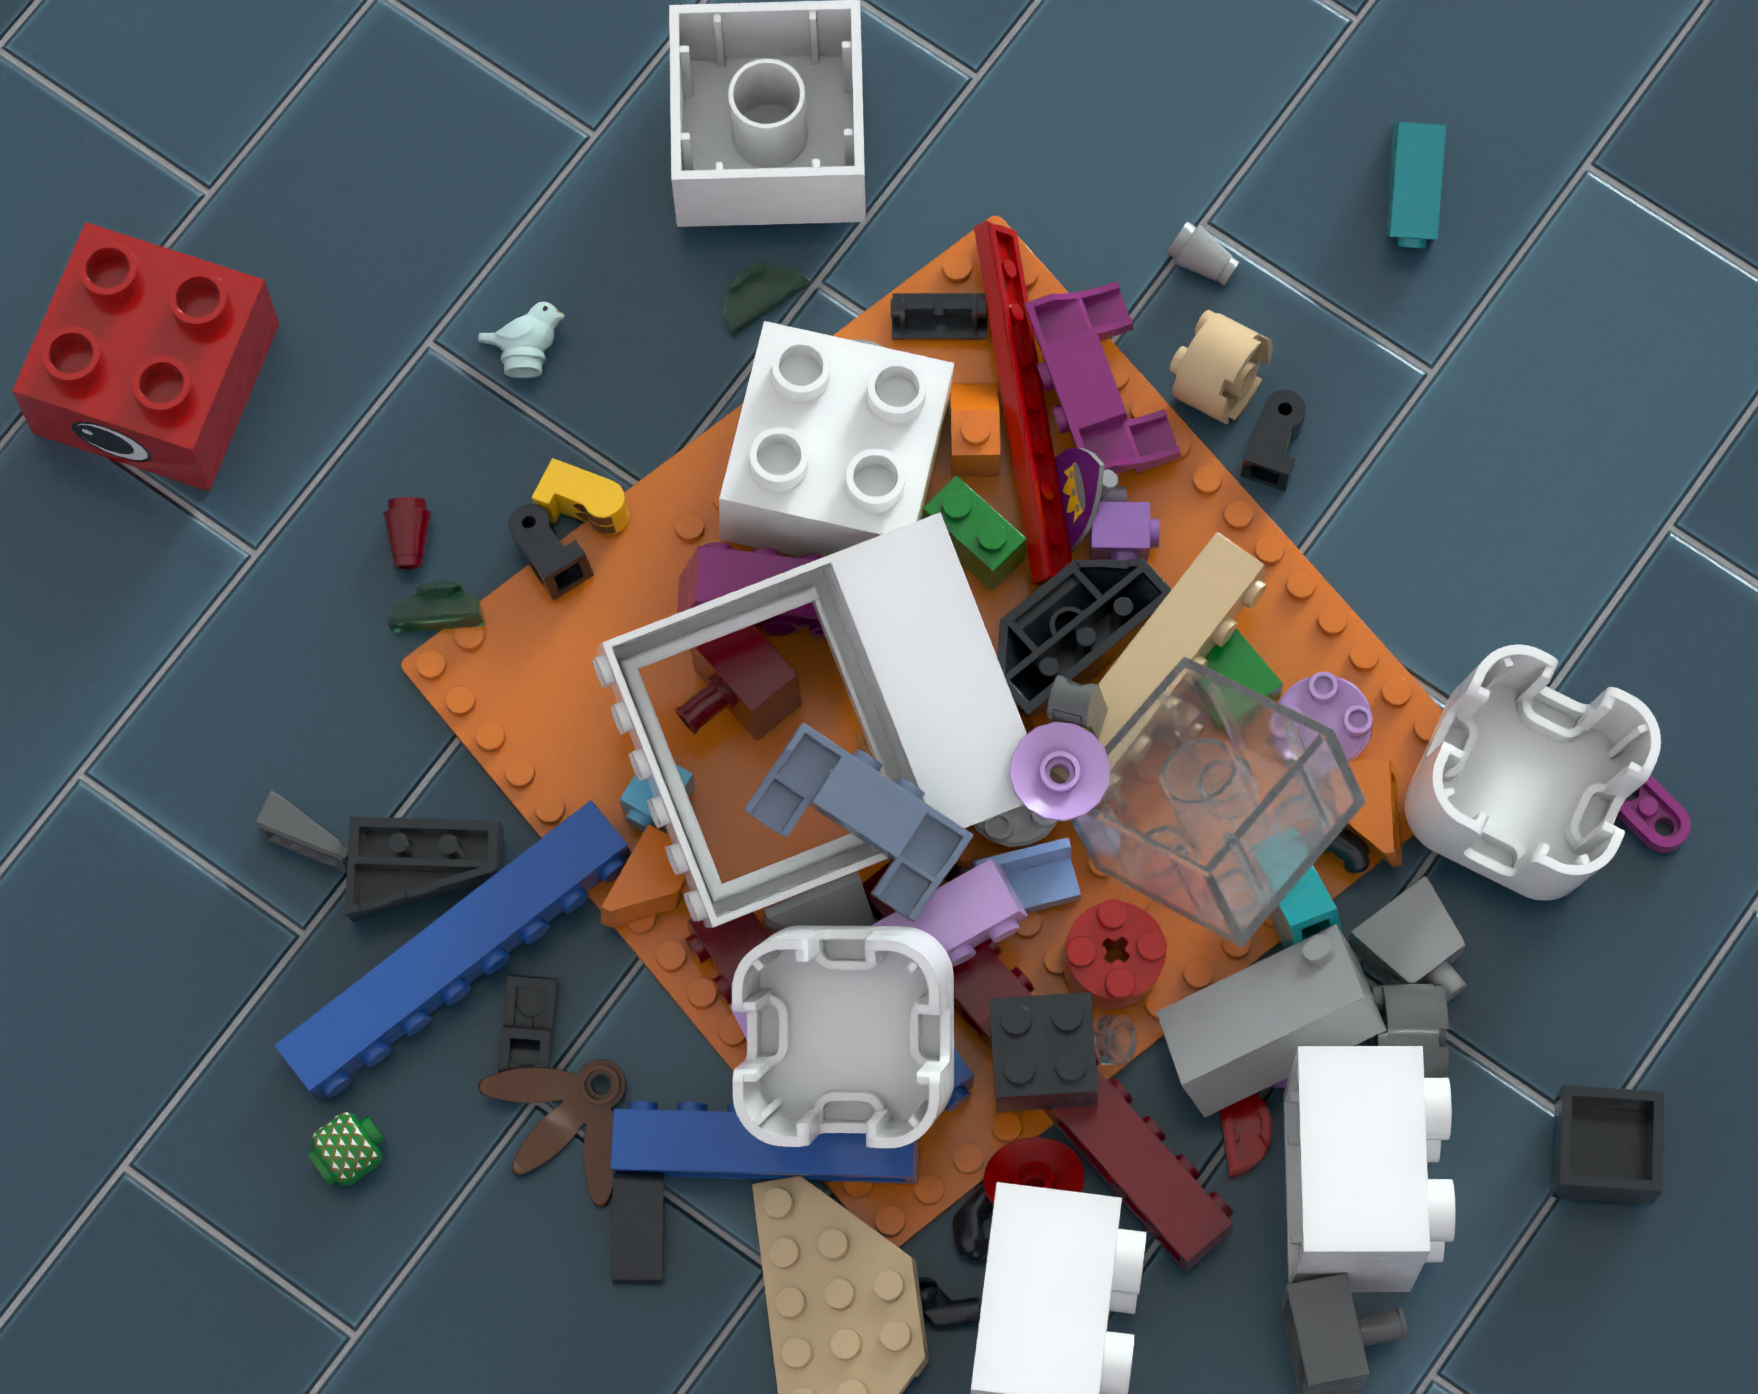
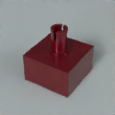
[675,625,802,741]

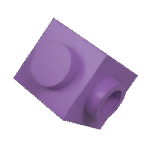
[1090,501,1159,563]

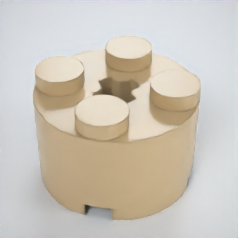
[1170,310,1273,424]

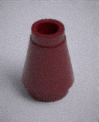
[383,497,431,570]

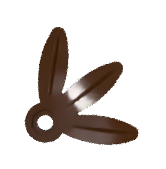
[478,1059,626,1207]

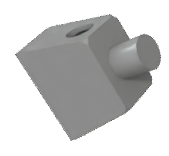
[1348,876,1467,1002]

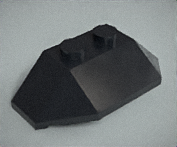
[997,559,1172,718]

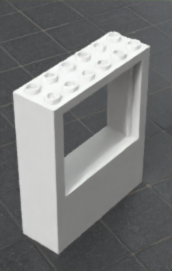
[592,512,1027,928]

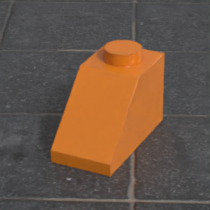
[950,383,1000,476]
[1323,757,1403,867]
[601,824,691,927]

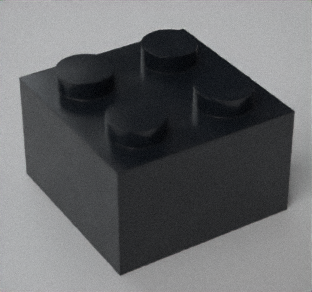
[989,992,1098,1112]
[1552,1085,1664,1204]

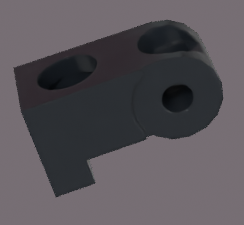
[1240,390,1306,492]
[508,504,594,601]

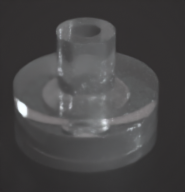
[1093,1015,1137,1065]

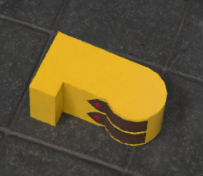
[531,458,630,535]

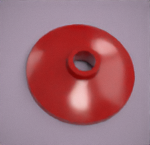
[984,1137,1085,1206]

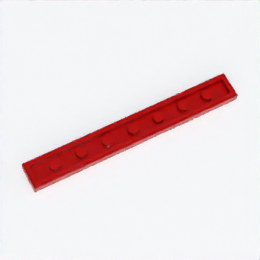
[974,221,1072,586]

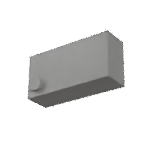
[1156,925,1386,1118]

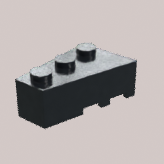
[345,816,504,921]

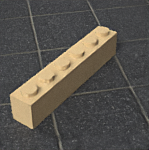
[1050,532,1267,800]

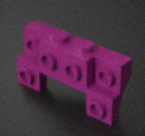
[1025,281,1181,474]

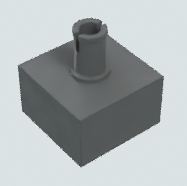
[1279,1273,1408,1394]

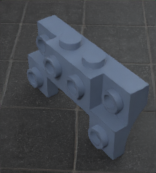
[743,723,974,922]

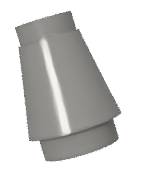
[1166,221,1239,285]

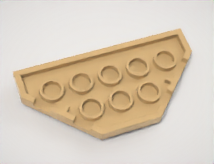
[752,1175,929,1394]

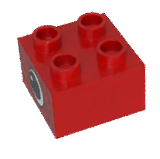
[12,222,280,492]

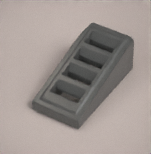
[256,791,348,873]

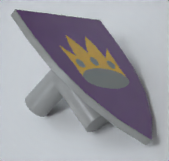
[1055,448,1127,553]

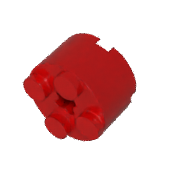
[1062,899,1167,1010]

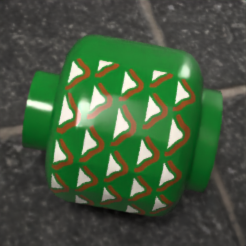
[307,1112,385,1187]

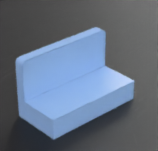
[972,838,1081,913]

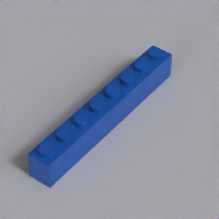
[274,800,631,1101]

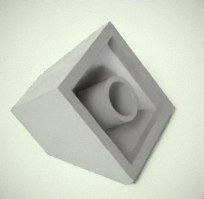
[762,871,875,934]

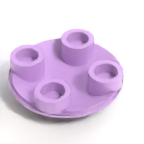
[1274,671,1373,770]

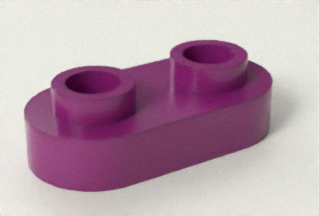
[1617,775,1691,853]

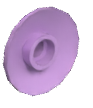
[1010,722,1111,821]

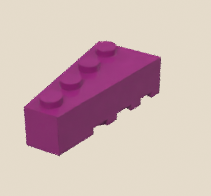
[677,542,826,638]

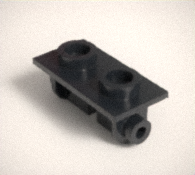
[891,293,987,340]

